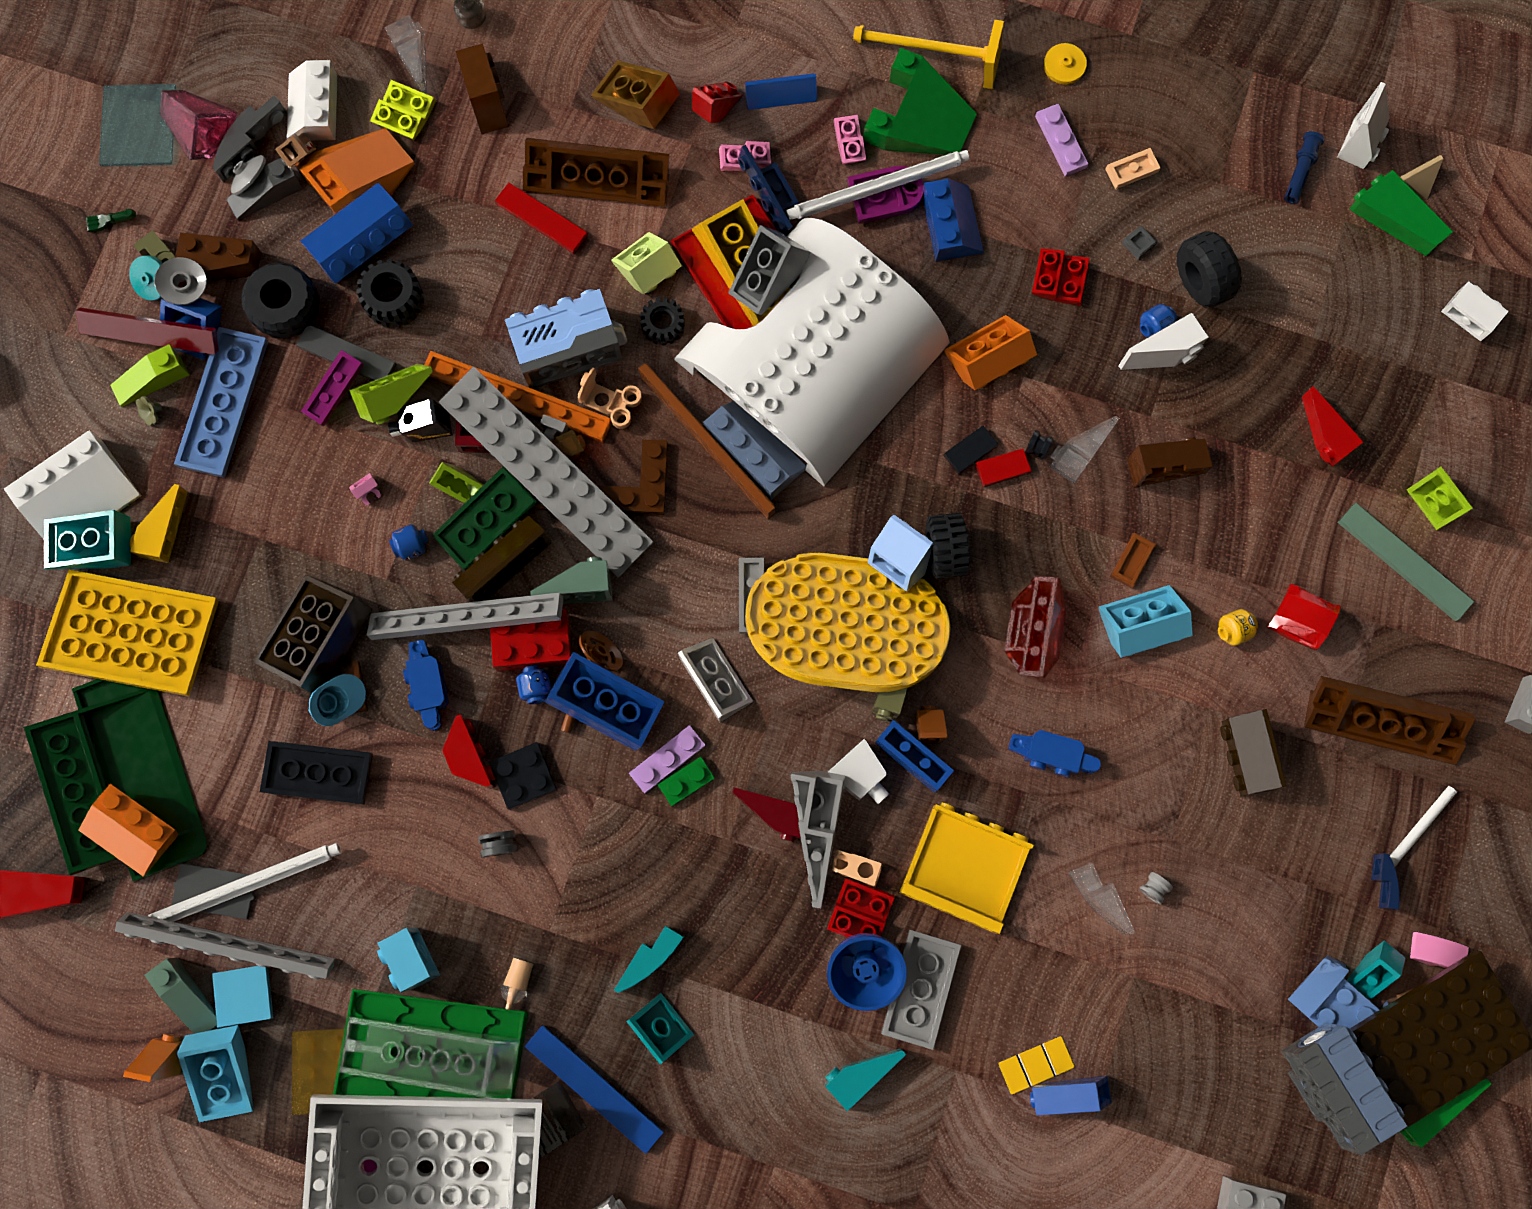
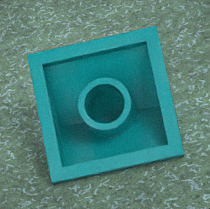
[626,993,694,1065]

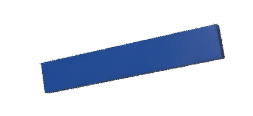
[524,1025,664,1154]

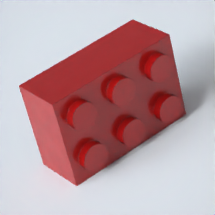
[490,609,573,672]

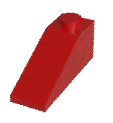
[1302,386,1363,467]

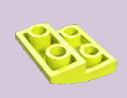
[370,80,436,140]

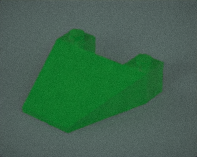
[863,47,977,155]

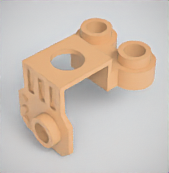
[578,368,642,429]

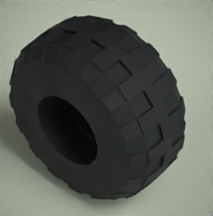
[1176,231,1242,307]
[241,262,320,338]

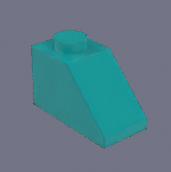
[1346,940,1405,1000]

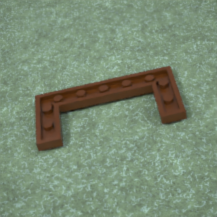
[516,439,668,515]

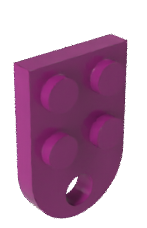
[847,166,924,224]

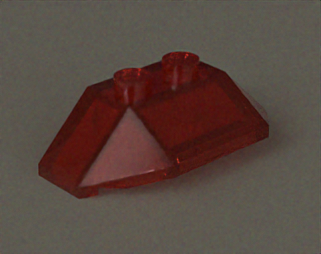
[1004,576,1066,678]

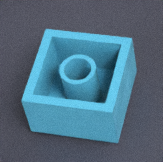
[377,928,440,992]

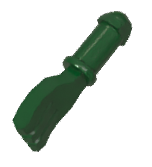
[86,209,136,232]

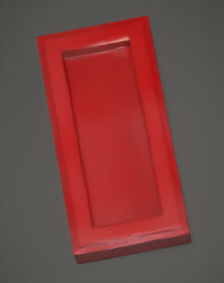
[975,448,1031,487]

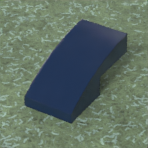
[1371,853,1400,910]

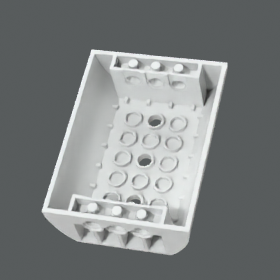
[303,1094,542,1209]

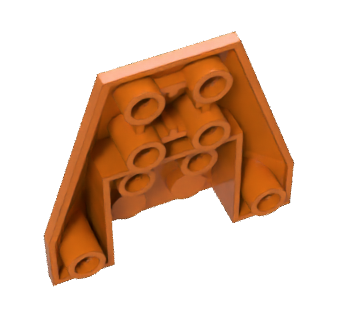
[295,128,415,214]

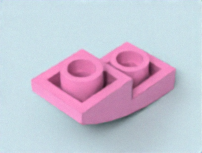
[834,115,866,164]
[719,141,771,171]
[1410,932,1469,968]

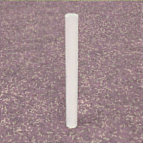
[1390,786,1457,867]

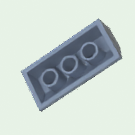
[703,401,806,500]

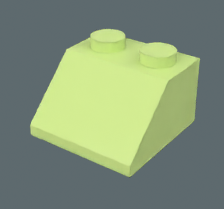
[611,232,682,294]

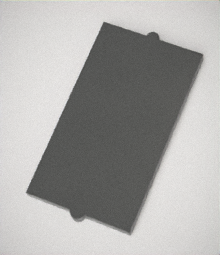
[171,863,255,919]

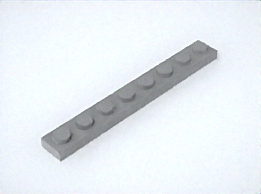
[367,592,563,640]
[115,912,335,979]

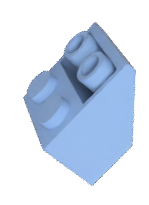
[868,515,933,592]

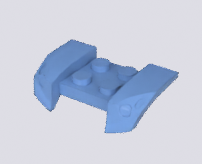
[1288,955,1389,1029]

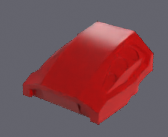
[1267,584,1341,651]

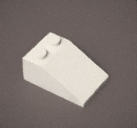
[1337,82,1390,169]
[1119,313,1208,370]

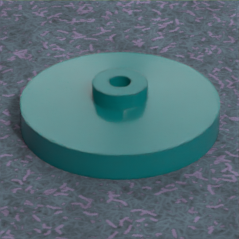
[129,255,163,300]

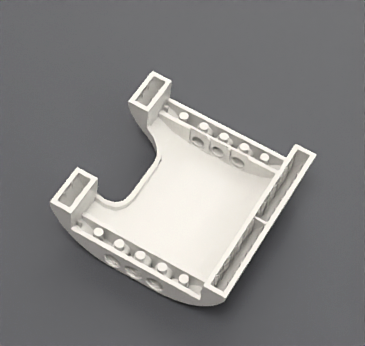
[675,218,950,486]

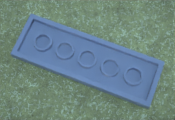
[174,327,269,478]

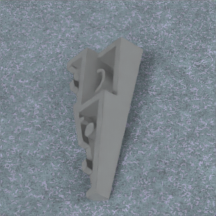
[791,771,846,909]

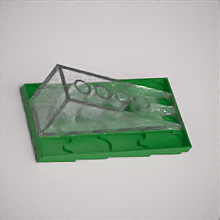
[333,989,528,1099]

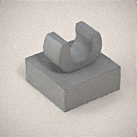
[540,414,569,445]

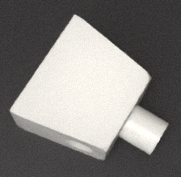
[828,739,889,804]

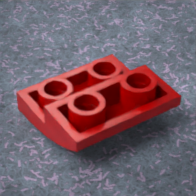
[1032,248,1090,306]
[827,877,895,937]

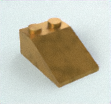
[591,60,680,129]

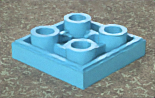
[212,966,273,1028]

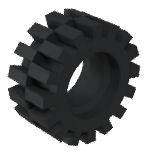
[640,297,685,345]

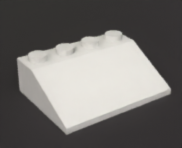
[4,430,141,539]

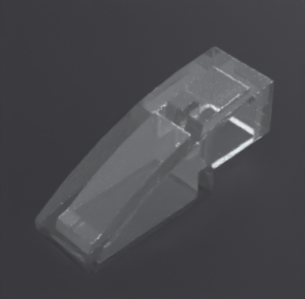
[1068,863,1135,935]

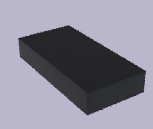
[943,426,998,475]

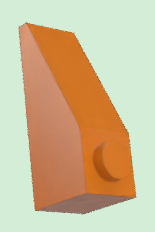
[123,1034,182,1082]

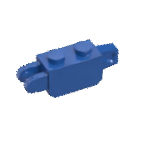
[403,640,449,731]
[1008,730,1101,778]

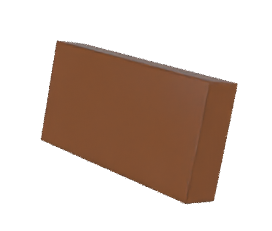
[1110,533,1156,588]

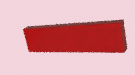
[495,182,588,254]

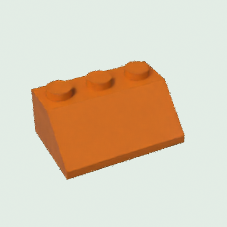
[944,315,1037,390]
[79,784,179,877]

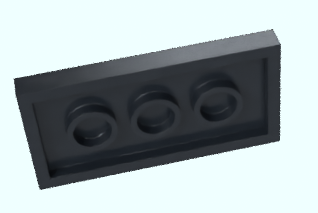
[259,741,373,805]

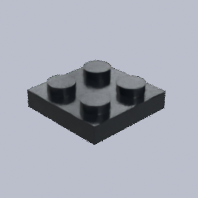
[489,742,557,810]

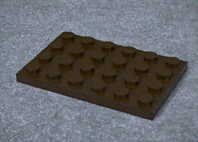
[1350,950,1532,1131]

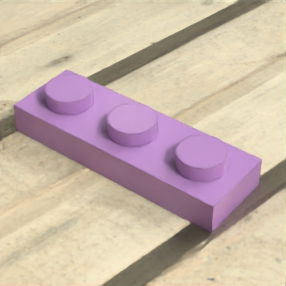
[1035,104,1088,177]
[629,725,705,794]

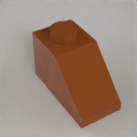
[915,706,947,744]

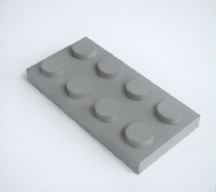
[881,930,961,1050]

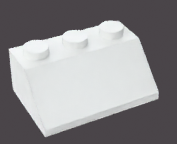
[287,60,337,140]

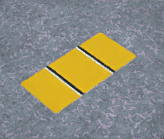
[998,1036,1074,1094]

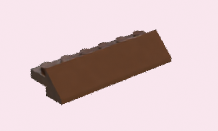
[523,138,670,207]
[1304,676,1475,765]

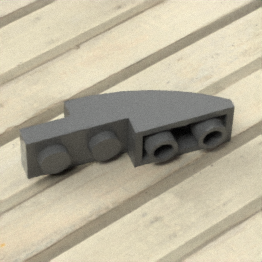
[212,96,287,182]

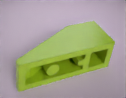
[111,344,189,407]

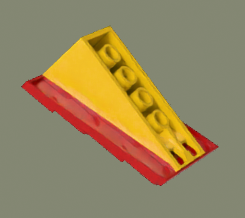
[670,195,800,329]

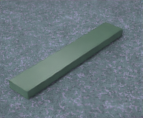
[1337,503,1474,621]

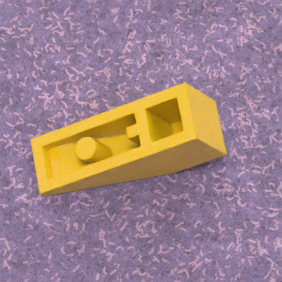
[130,484,188,563]

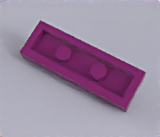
[301,350,364,426]

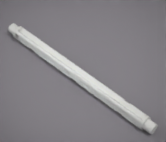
[786,150,970,221]
[148,843,341,922]

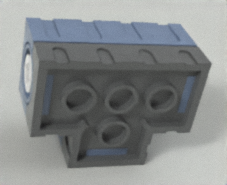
[1281,1023,1407,1155]

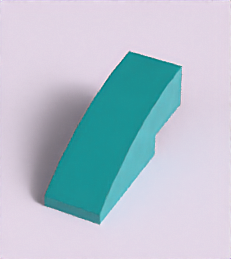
[614,926,684,993]

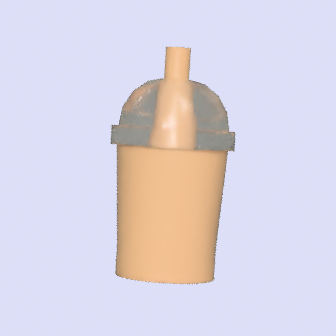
[501,958,533,1010]

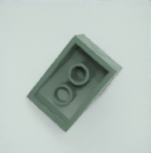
[530,557,613,605]

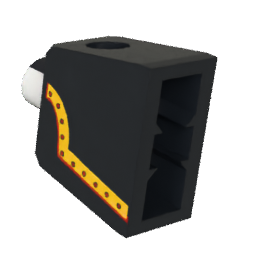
[388,399,453,442]

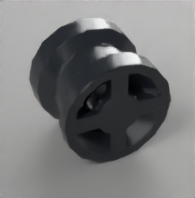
[1025,430,1053,460]

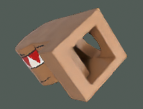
[275,133,316,168]

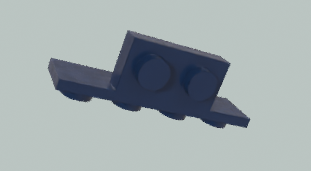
[738,145,799,236]

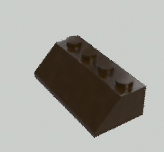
[452,516,551,602]

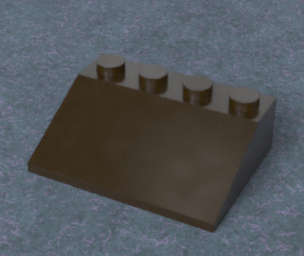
[253,574,373,693]

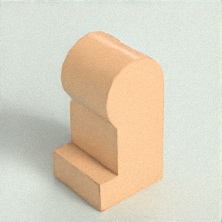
[830,850,883,888]

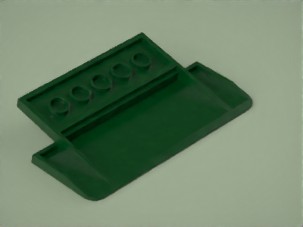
[23,679,207,883]

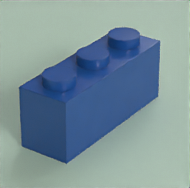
[875,720,954,793]

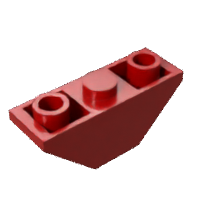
[692,81,743,124]
[442,714,496,789]

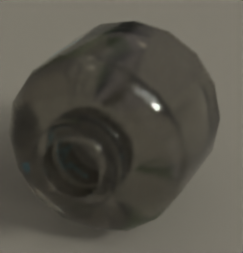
[453,0,486,29]

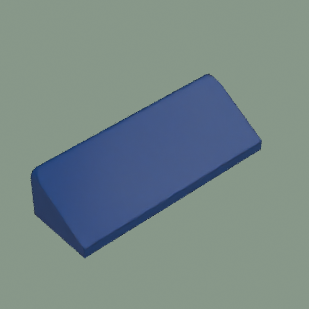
[745,73,817,110]

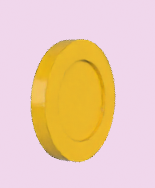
[1044,43,1087,85]

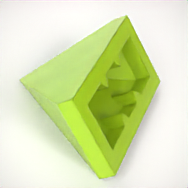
[429,462,484,503]

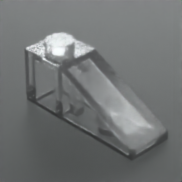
[384,15,427,94]
[1050,416,1120,483]

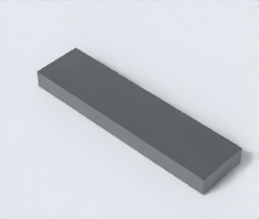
[296,325,396,381]

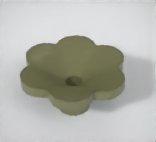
[136,396,162,426]

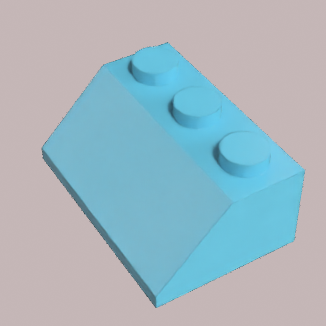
[1099,585,1193,658]

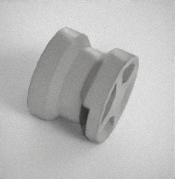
[1139,872,1173,905]

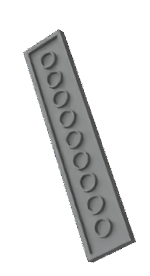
[439,366,654,578]

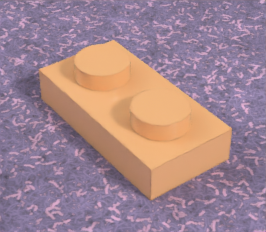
[1105,148,1160,189]

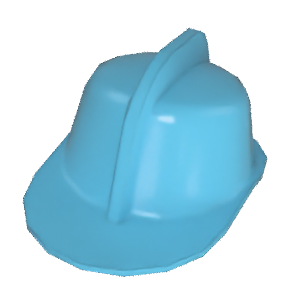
[308,674,366,726]

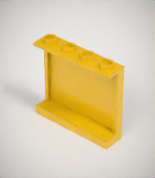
[899,802,1034,934]

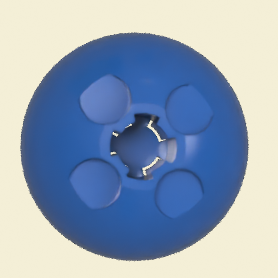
[827,933,907,1011]

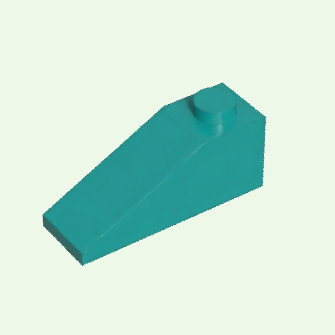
[824,1049,906,1111]

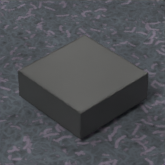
[1122,225,1157,260]

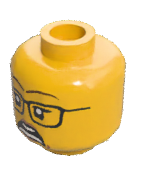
[1218,609,1258,646]

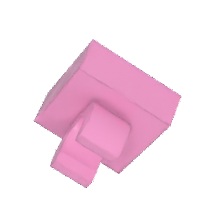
[349,473,381,506]

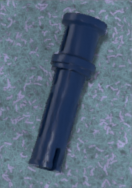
[1284,131,1325,204]

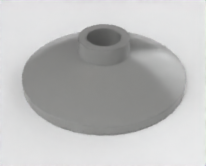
[231,155,266,195]
[154,257,207,305]

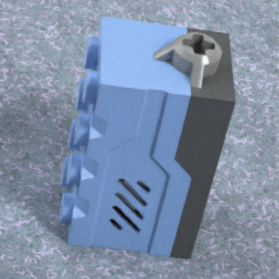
[505,289,627,389]

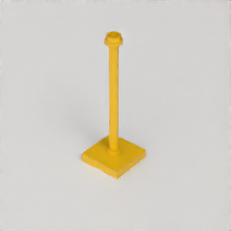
[853,20,1004,89]

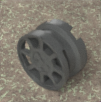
[478,830,518,858]

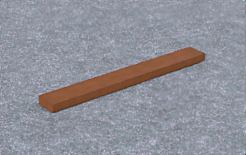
[638,363,775,519]

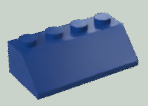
[300,183,413,284]
[545,652,664,751]

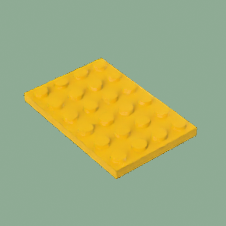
[36,570,219,697]

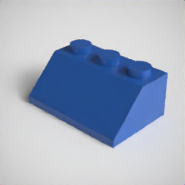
[922,179,983,261]

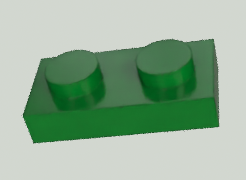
[658,757,715,807]

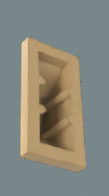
[1400,155,1443,199]

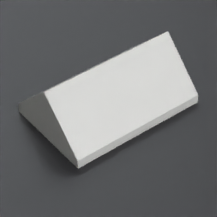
[678,638,753,722]

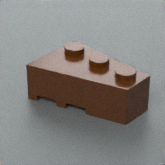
[455,43,509,134]
[175,232,261,288]
[1127,437,1213,488]

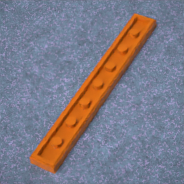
[424,351,612,443]

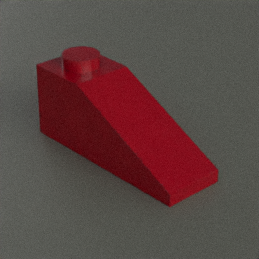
[732,787,801,843]

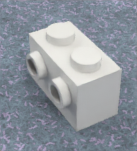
[1441,281,1508,341]

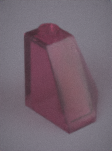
[159,90,237,160]

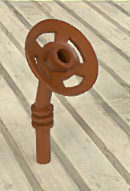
[561,631,623,733]

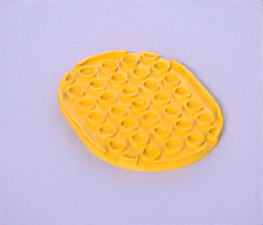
[745,553,950,692]

